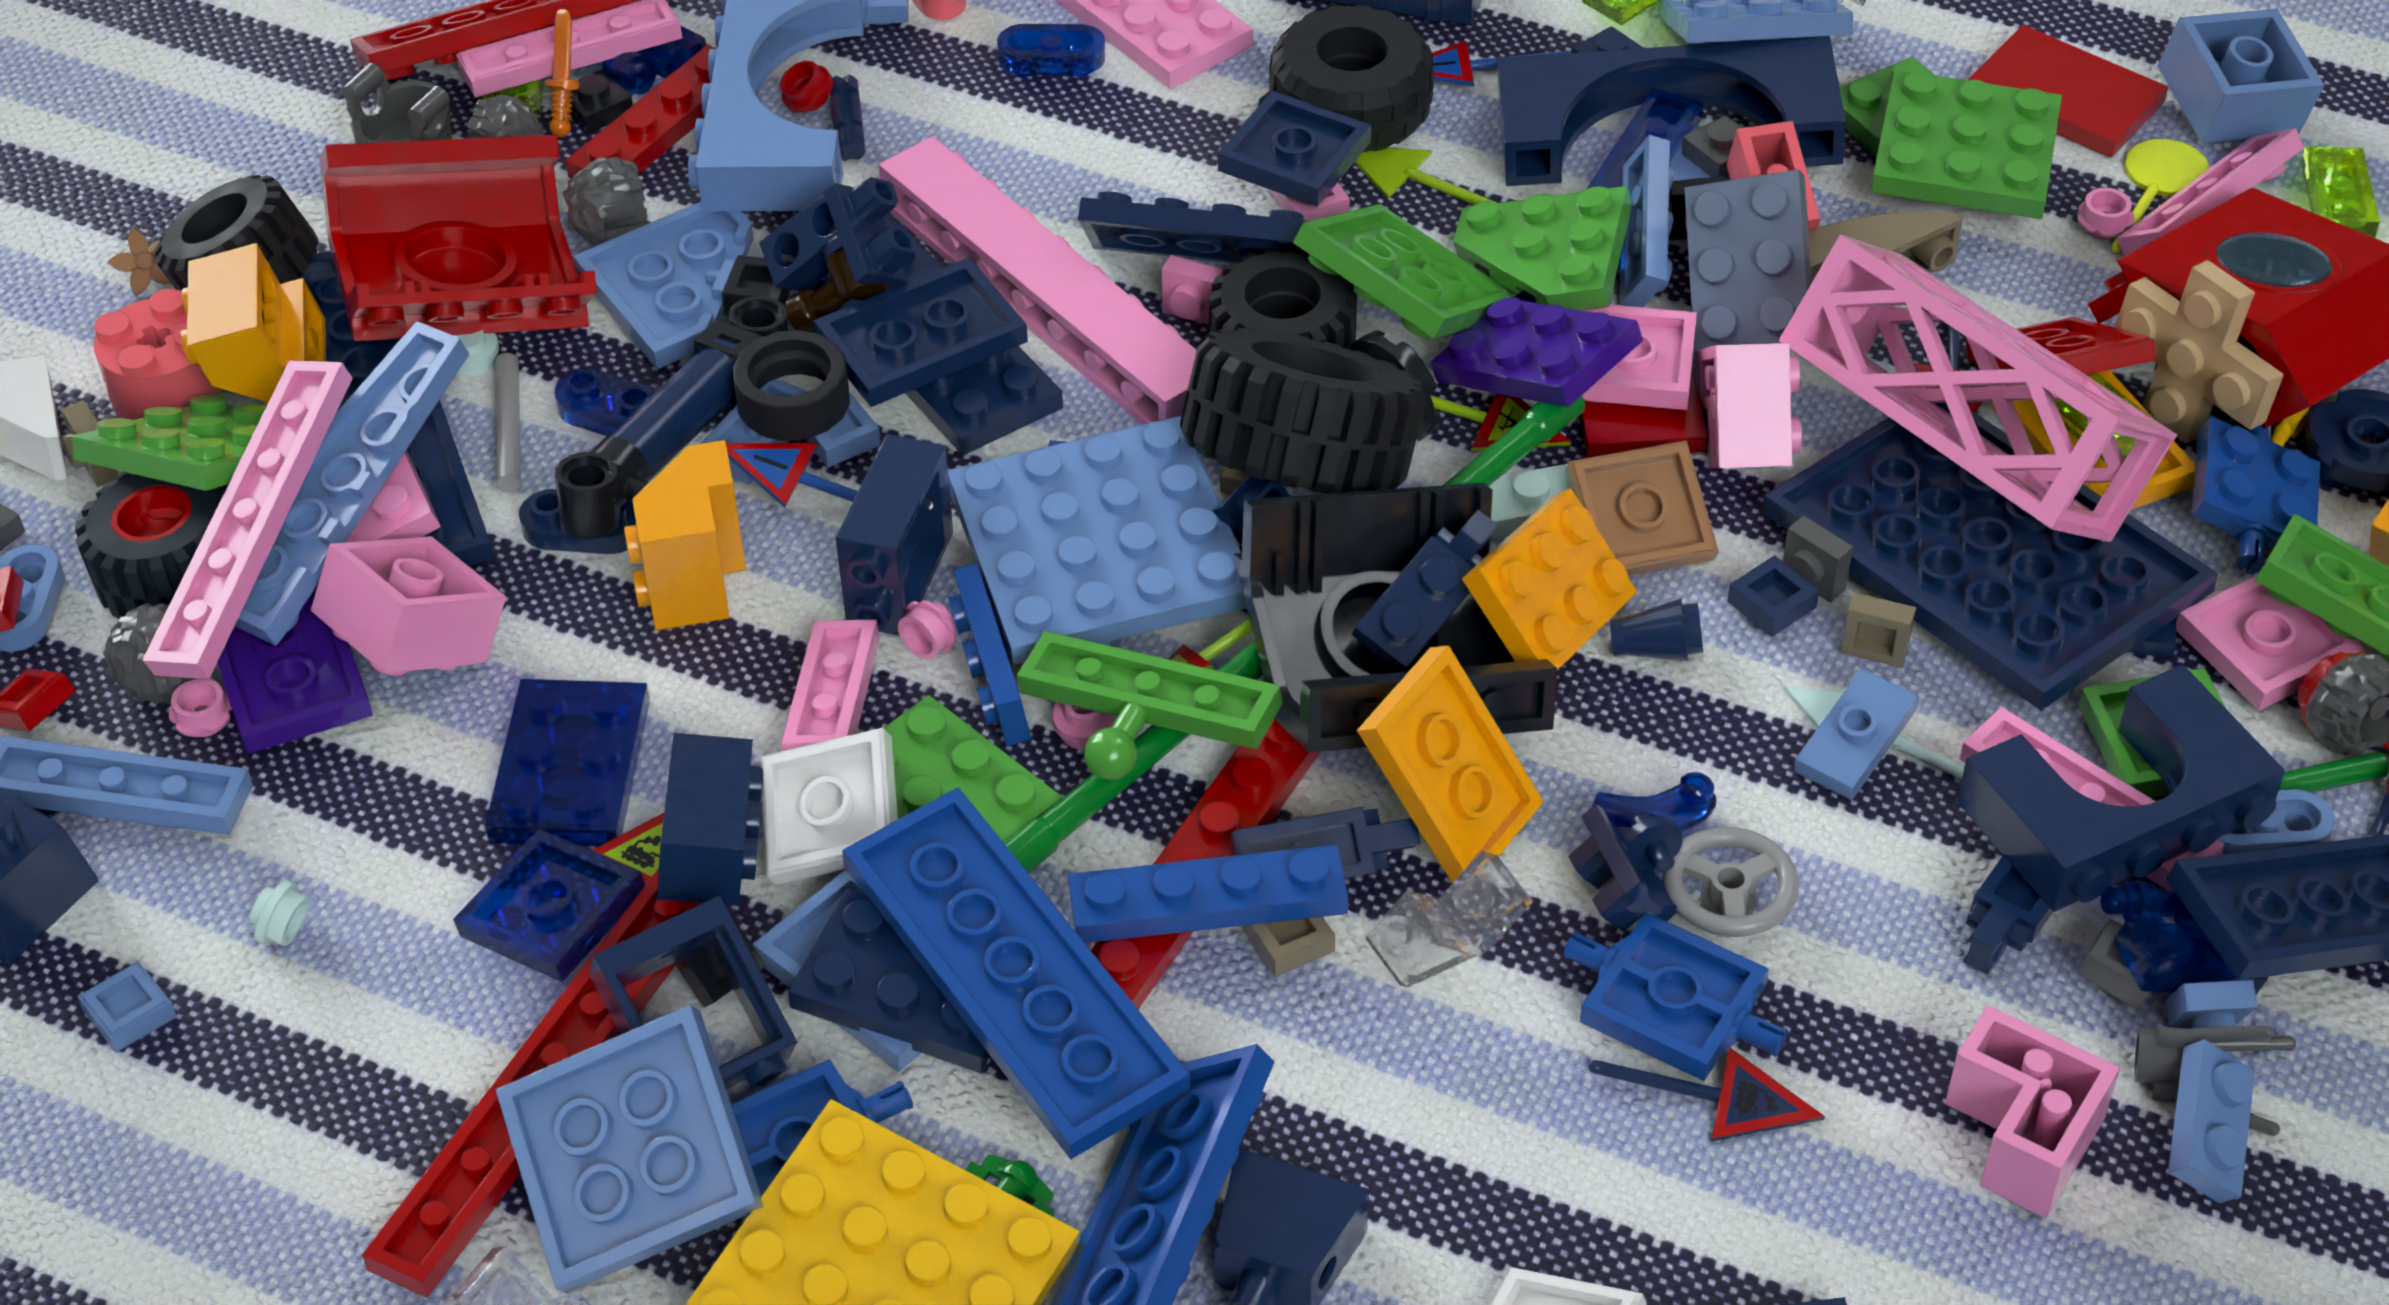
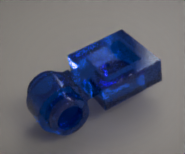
[602,26,707,96]

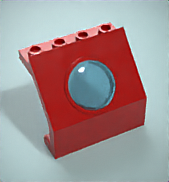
[2087,187,2389,428]

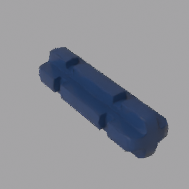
[830,74,866,161]

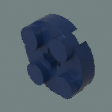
[2304,389,2389,494]

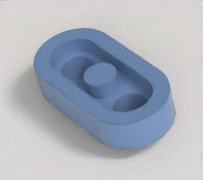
[0,544,65,652]
[2217,789,2335,855]

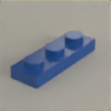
[948,562,1031,746]

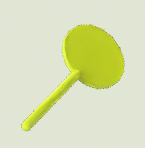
[2111,139,2210,253]

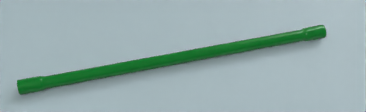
[1004,396,1585,874]

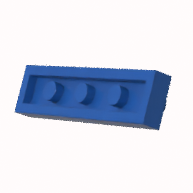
[1068,844,1348,943]

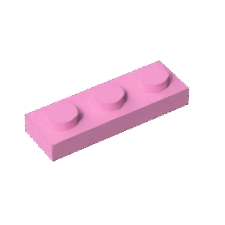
[781,619,880,751]

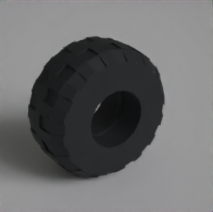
[1269,5,1434,152]

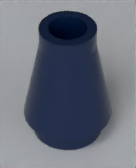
[1610,598,1704,661]

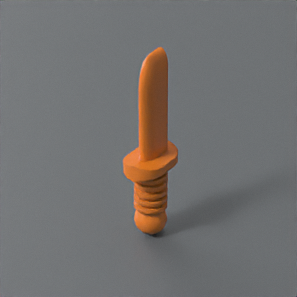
[545,9,580,138]

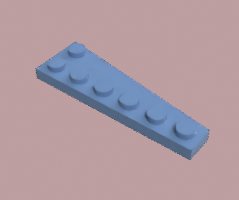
[235,321,469,646]

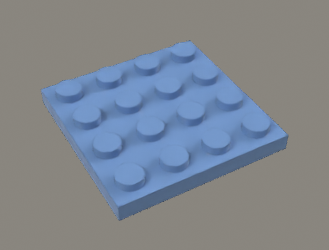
[948,416,1247,665]

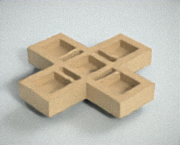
[2115,260,2284,444]

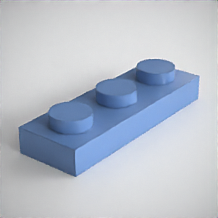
[1619,134,1674,307]

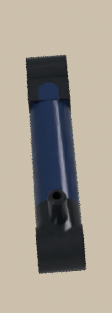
[555,296,788,539]

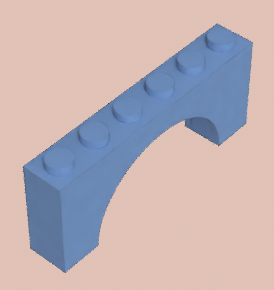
[688,0,868,212]

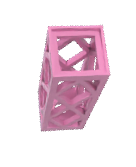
[1778,234,2177,543]

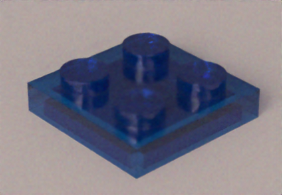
[453,829,645,982]

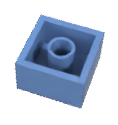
[2157,9,2324,143]

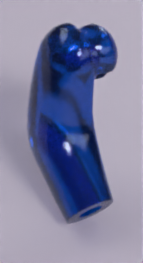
[1592,772,1717,833]

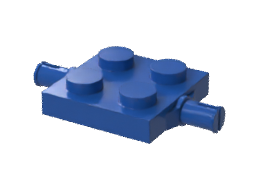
[2191,416,2320,574]
[1563,913,1788,1081]
[731,1059,913,1197]

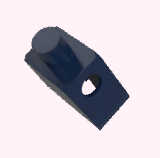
[0,800,98,967]
[1214,1148,1369,1305]

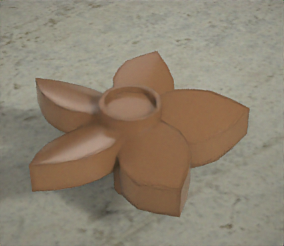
[107,227,171,297]

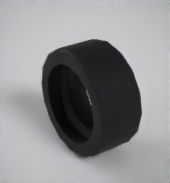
[733,330,850,441]

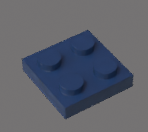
[1218,90,1371,207]

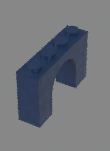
[1957,664,2285,912]

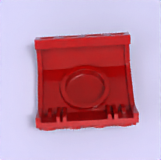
[319,135,597,341]

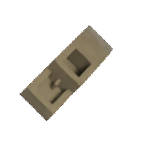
[1808,211,1963,282]

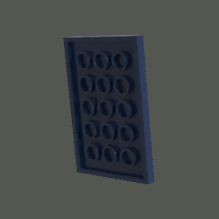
[1763,403,2218,711]

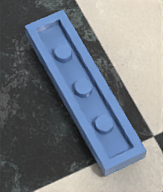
[0,735,253,835]

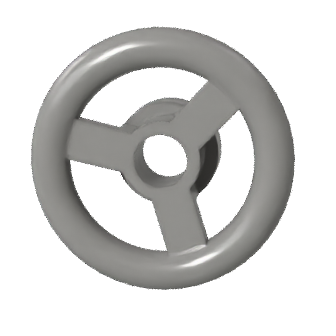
[1663,827,1799,937]

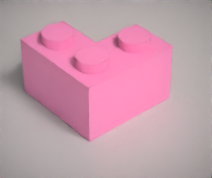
[1697,343,1802,469]
[1945,1005,2120,1218]

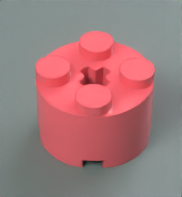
[94,289,221,420]

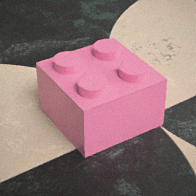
[311,536,506,676]

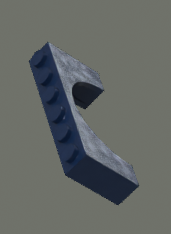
[1497,36,1846,186]

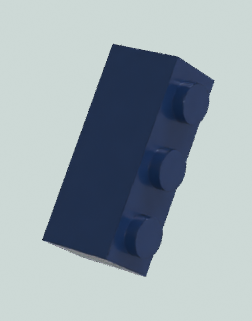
[656,733,763,906]

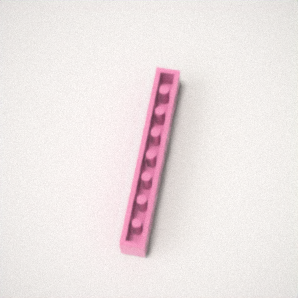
[878,136,1197,425]

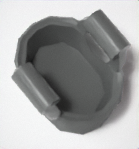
[341,63,452,143]

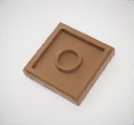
[1565,441,1719,576]

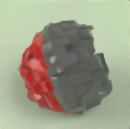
[2297,651,2389,755]

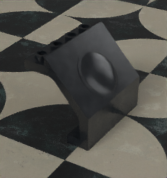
[1233,483,1557,753]

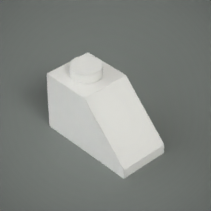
[0,354,67,481]

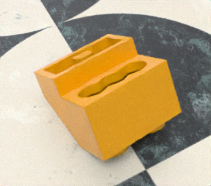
[181,243,326,403]
[624,440,746,631]

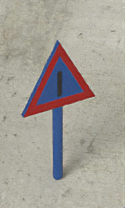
[1432,40,1571,87]
[726,443,858,508]

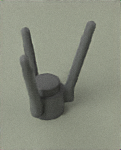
[2134,1025,2297,1136]

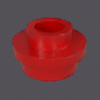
[780,61,834,113]

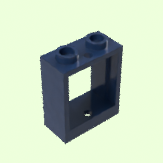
[835,434,953,636]
[589,895,797,1090]

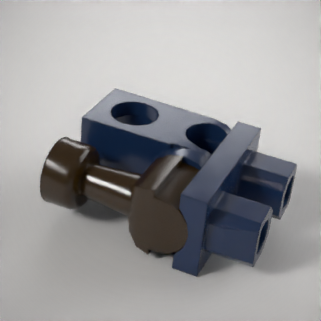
[759,177,918,333]

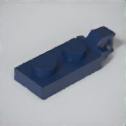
[1351,510,1498,672]
[1229,807,1421,880]
[1963,855,2053,975]

